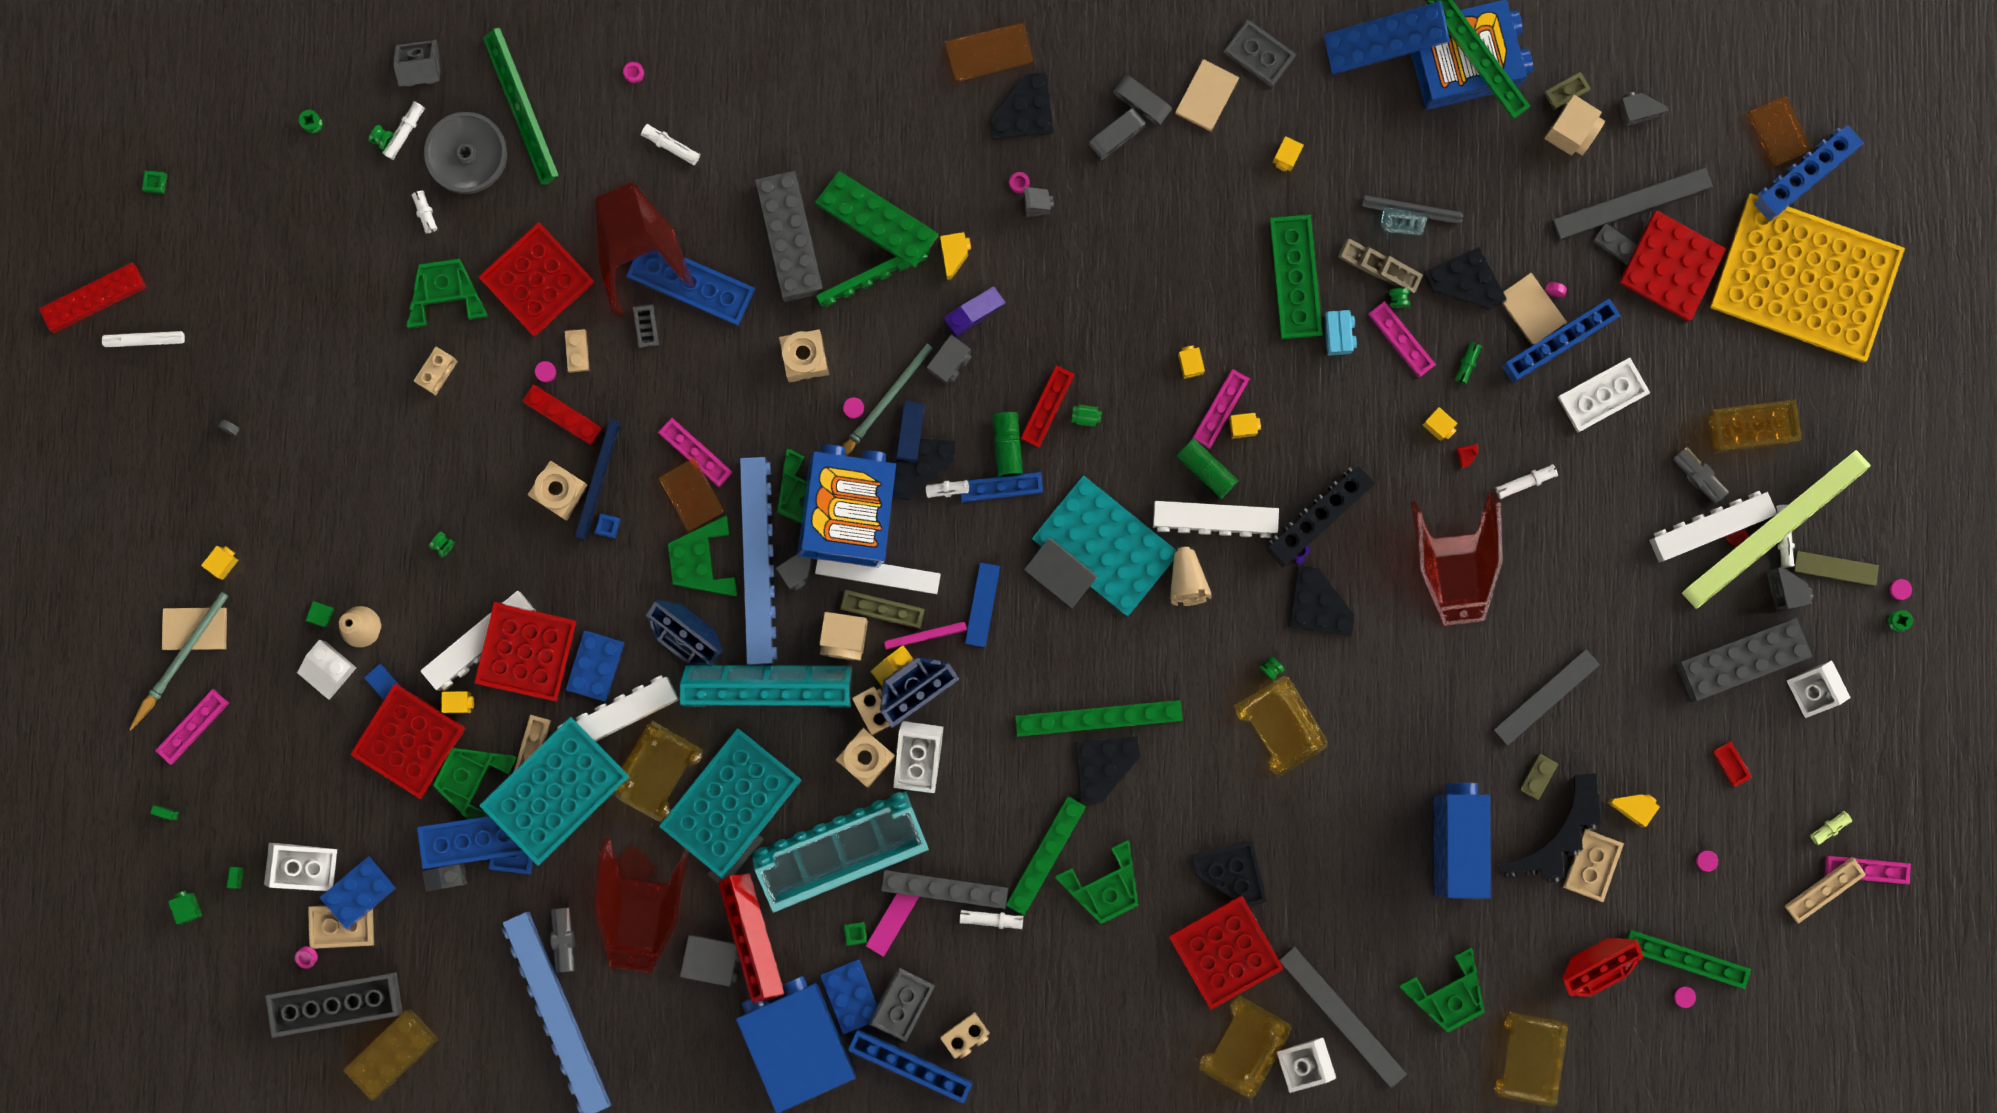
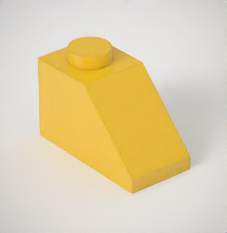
[940,232,971,280]
[871,646,913,687]
[1607,794,1660,827]

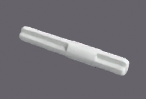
[102,331,185,347]

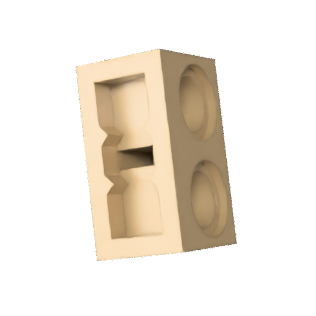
[414,347,458,395]
[852,687,890,736]
[940,1012,989,1059]

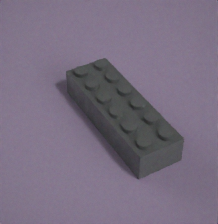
[755,171,824,302]
[1675,618,1813,702]
[266,972,403,1038]

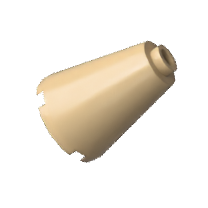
[1170,547,1212,606]
[339,606,381,648]

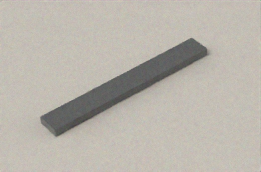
[1552,168,1713,240]
[1279,947,1407,1088]

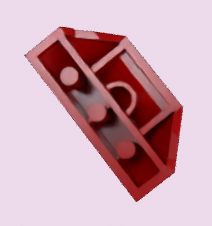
[1562,938,1643,997]

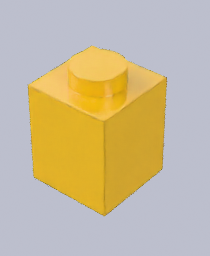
[1273,136,1303,171]
[1178,346,1205,379]
[1423,407,1457,441]
[1229,413,1261,439]
[201,546,238,580]
[442,691,474,714]

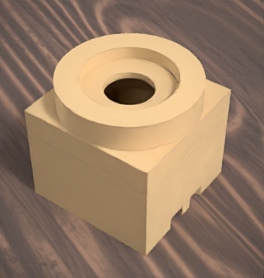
[1544,95,1605,156]
[779,329,829,383]
[528,460,589,521]
[820,612,868,661]
[836,728,896,788]

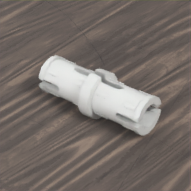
[412,191,438,233]
[926,480,969,498]

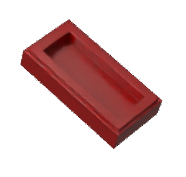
[1711,741,1752,788]

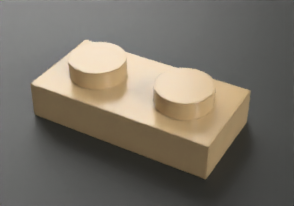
[565,329,589,373]

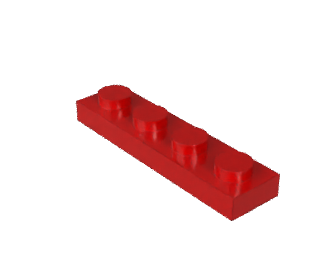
[1021,365,1075,448]
[522,384,603,446]

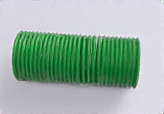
[992,412,1023,477]
[1177,438,1238,499]

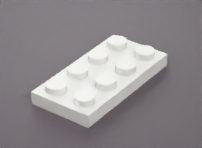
[1557,358,1650,433]

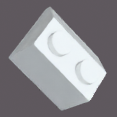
[297,640,356,699]
[1787,660,1850,718]
[1277,1038,1336,1093]

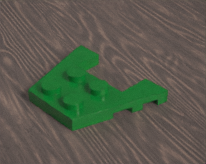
[407,259,488,329]
[777,449,806,524]
[668,516,738,597]
[433,748,518,820]
[1055,840,1138,924]
[1399,947,1484,1033]

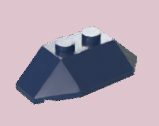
[646,600,722,666]
[880,656,959,728]

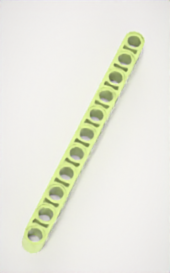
[1682,450,1871,609]

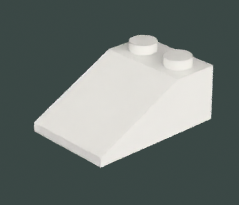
[894,721,943,793]
[264,843,337,891]

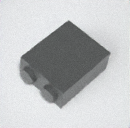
[680,935,740,987]

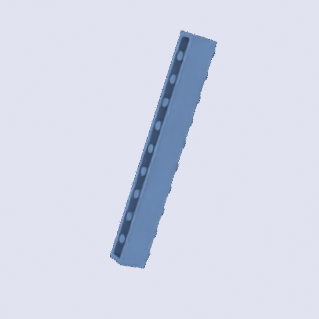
[740,457,777,665]
[502,912,611,1113]

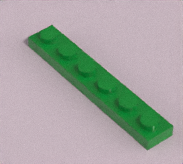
[816,248,931,307]
[1006,796,1086,915]
[1626,930,1751,989]

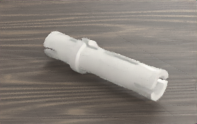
[382,101,425,160]
[641,124,700,166]
[1495,464,1558,499]
[1776,505,1795,568]
[960,910,1023,930]

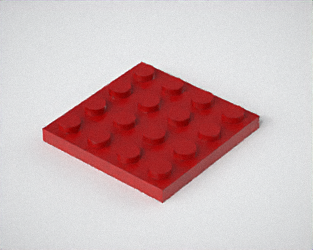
[1619,210,1726,321]
[479,222,595,337]
[475,602,576,702]
[350,684,466,799]
[1169,895,1284,1010]

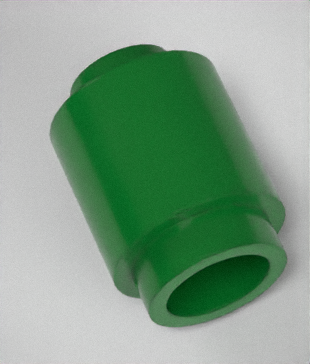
[1072,405,1102,427]

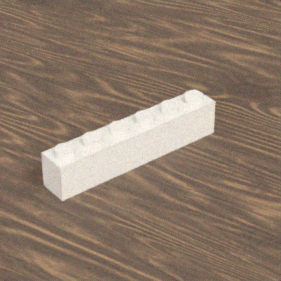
[1649,491,1777,563]
[1153,501,1279,538]
[421,591,536,691]
[554,675,679,741]

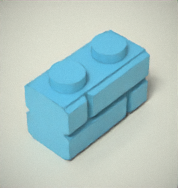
[1324,310,1357,356]

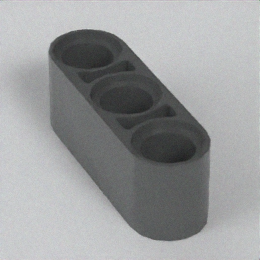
[1113,75,1172,126]
[1088,108,1147,160]

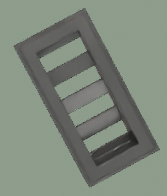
[633,304,659,348]

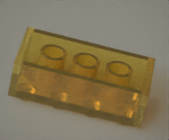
[1708,400,1802,453]
[344,1009,439,1101]

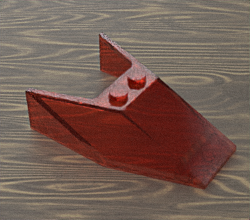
[596,182,695,317]
[1411,492,1503,626]
[594,838,689,973]

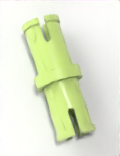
[1810,811,1852,846]

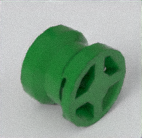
[299,110,323,134]
[368,125,394,150]
[1389,288,1410,308]
[429,532,455,558]
[1887,610,1913,632]
[1259,656,1285,682]

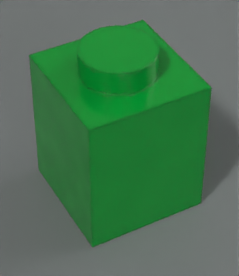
[168,891,202,925]

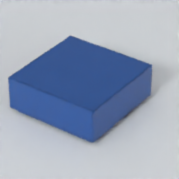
[594,513,621,539]

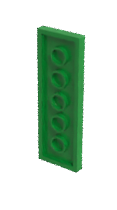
[815,171,938,268]
[1270,215,1322,340]

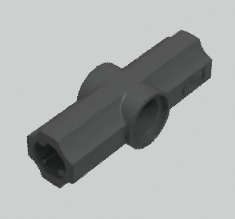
[1673,447,1729,504]
[551,908,575,973]

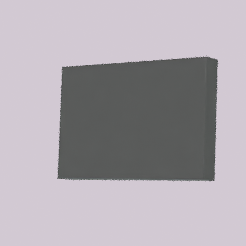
[1223,19,1297,88]
[1024,538,1098,608]
[869,967,935,1042]

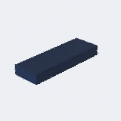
[896,401,925,463]

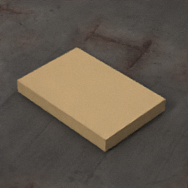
[1175,59,1239,132]
[1502,273,1567,346]
[162,608,227,650]
[1563,829,1624,902]
[308,906,374,949]

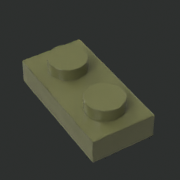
[1544,72,1591,110]
[1519,754,1558,800]

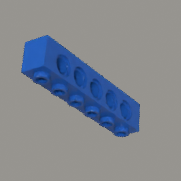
[1754,125,1864,221]
[1501,298,1621,384]
[848,1029,972,1104]

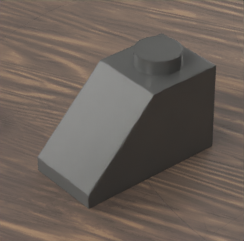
[1618,92,1668,126]
[1024,188,1054,217]
[776,554,812,591]
[422,864,467,892]

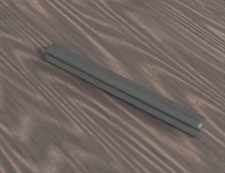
[1362,196,1463,224]

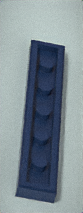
[575,418,621,541]

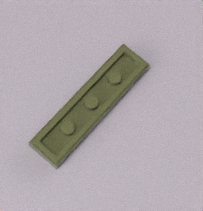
[1793,551,1879,586]
[840,590,925,629]

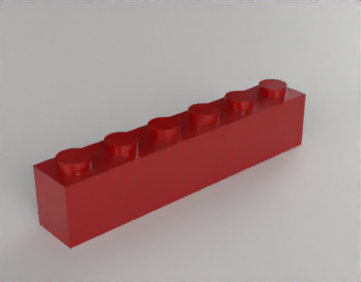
[719,873,784,1004]

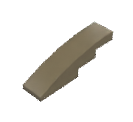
[1338,238,1423,293]

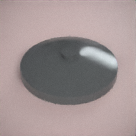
[424,112,507,194]

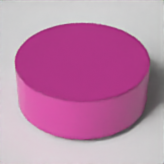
[623,62,644,83]
[1009,172,1030,194]
[1545,282,1567,298]
[535,361,557,383]
[843,398,864,419]
[1889,579,1912,600]
[1696,850,1718,871]
[295,947,318,969]
[1673,986,1696,1008]

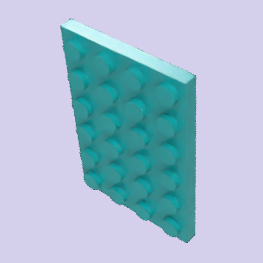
[1032,475,1177,617]
[479,717,630,866]
[659,728,802,878]

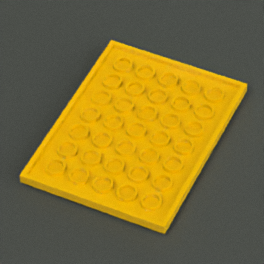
[1710,193,1905,363]

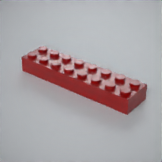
[39,263,147,333]

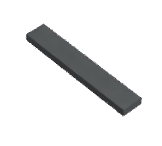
[1493,649,1600,746]

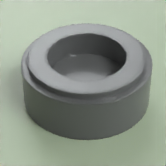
[218,419,240,436]

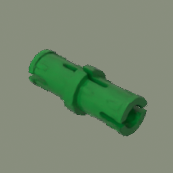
[1454,342,1482,384]

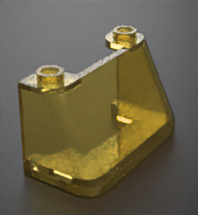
[1235,676,1328,777]
[613,721,703,823]
[1199,995,1292,1099]
[1495,1012,1567,1107]

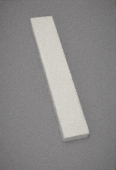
[815,559,941,594]

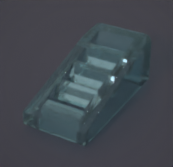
[1380,207,1428,235]

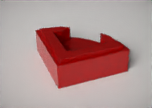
[1456,444,1478,469]
[1725,528,1749,547]

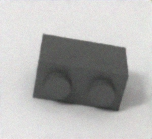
[927,335,972,385]

